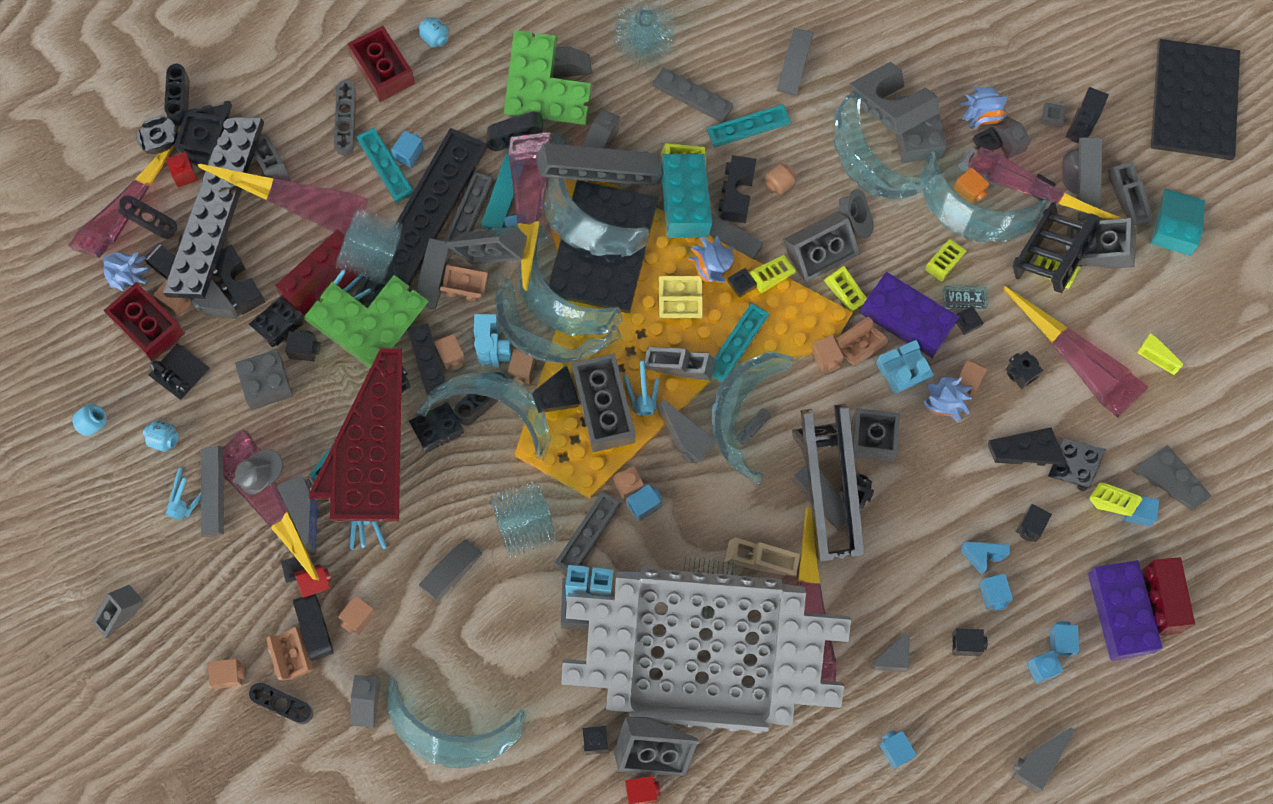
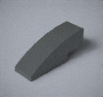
[777,28,814,96]
[1107,162,1153,226]
[417,238,452,310]
[644,347,716,381]
[792,465,846,530]
[419,539,483,603]

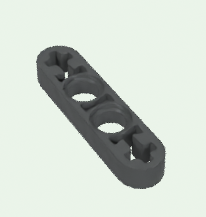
[334,80,356,156]

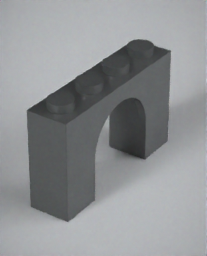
[850,62,940,135]

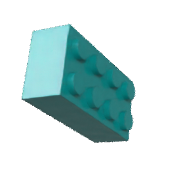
[661,154,712,238]

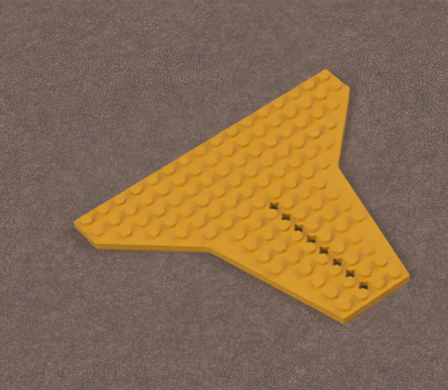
[515,177,853,499]

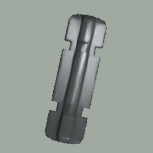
[736,408,771,445]

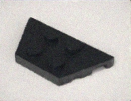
[174,101,232,172]

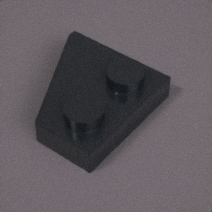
[532,366,580,413]

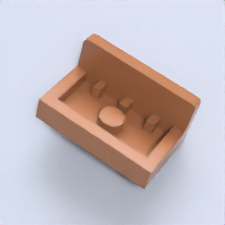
[440,265,489,301]
[836,317,888,367]
[266,627,313,681]

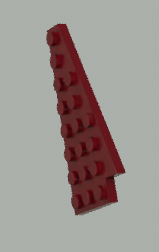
[309,348,402,522]

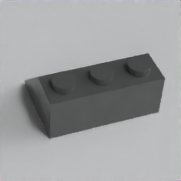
[783,212,860,282]
[447,226,527,264]

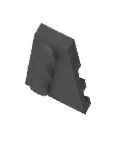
[1132,445,1211,511]

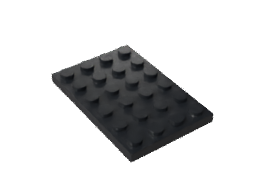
[1151,39,1240,160]
[547,180,658,314]

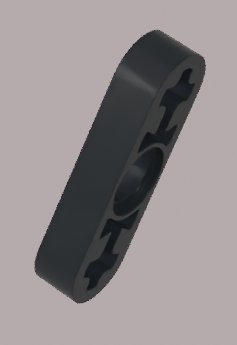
[117,195,177,239]
[249,683,313,724]

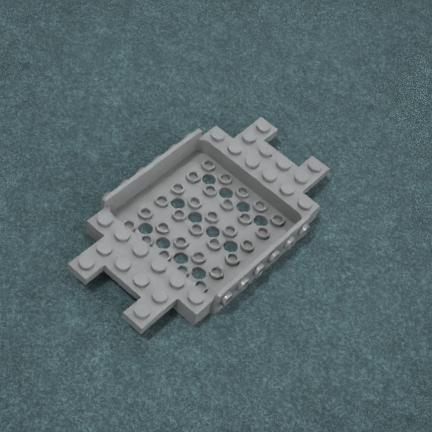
[561,568,851,733]

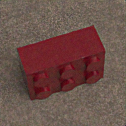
[347,26,415,102]
[103,282,185,362]
[1141,557,1195,636]

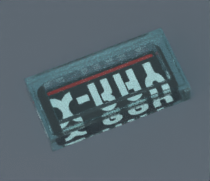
[943,286,988,309]

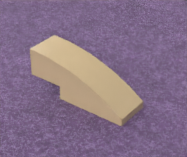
[725,538,800,576]

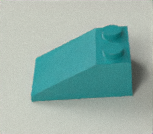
[1150,189,1205,256]

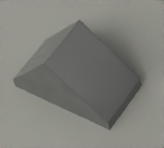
[870,633,909,672]

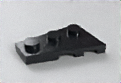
[988,427,1067,467]

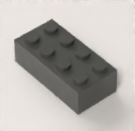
[572,353,635,453]

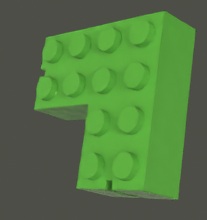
[504,30,593,125]
[305,275,429,369]

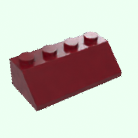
[275,229,370,319]

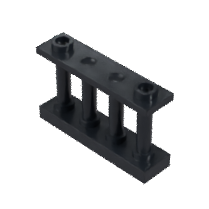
[1012,202,1100,293]

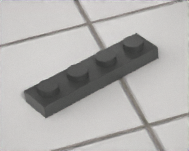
[653,67,733,123]

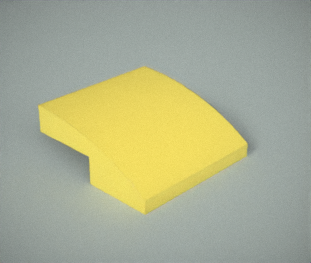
[659,276,702,318]

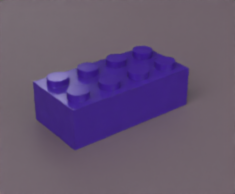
[860,272,959,359]
[1088,560,1163,661]

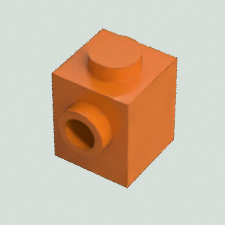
[953,167,989,205]

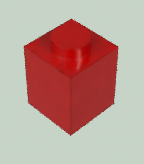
[166,152,198,187]
[294,564,331,597]
[625,776,661,804]

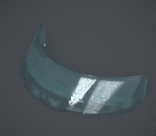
[834,95,946,199]
[920,151,1047,243]
[542,177,649,257]
[519,224,622,336]
[495,278,621,363]
[711,352,793,485]
[417,372,551,461]
[387,677,526,768]

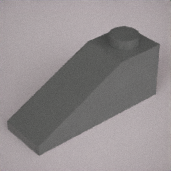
[582,109,620,149]
[254,134,292,191]
[657,400,716,464]
[1012,727,1075,792]

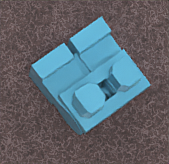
[474,314,512,367]
[875,340,934,394]
[565,565,614,601]

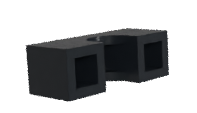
[1065,87,1109,143]
[718,155,756,223]
[214,244,266,315]
[407,323,448,396]

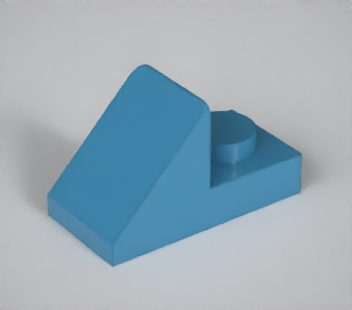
[960,542,1010,574]

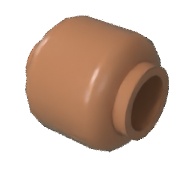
[765,164,796,195]

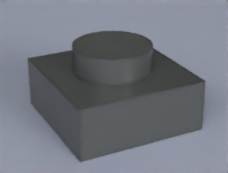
[1041,102,1065,127]

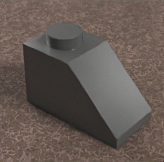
[553,46,592,78]
[988,117,1031,159]
[190,279,239,319]
[92,585,143,638]
[351,675,381,728]

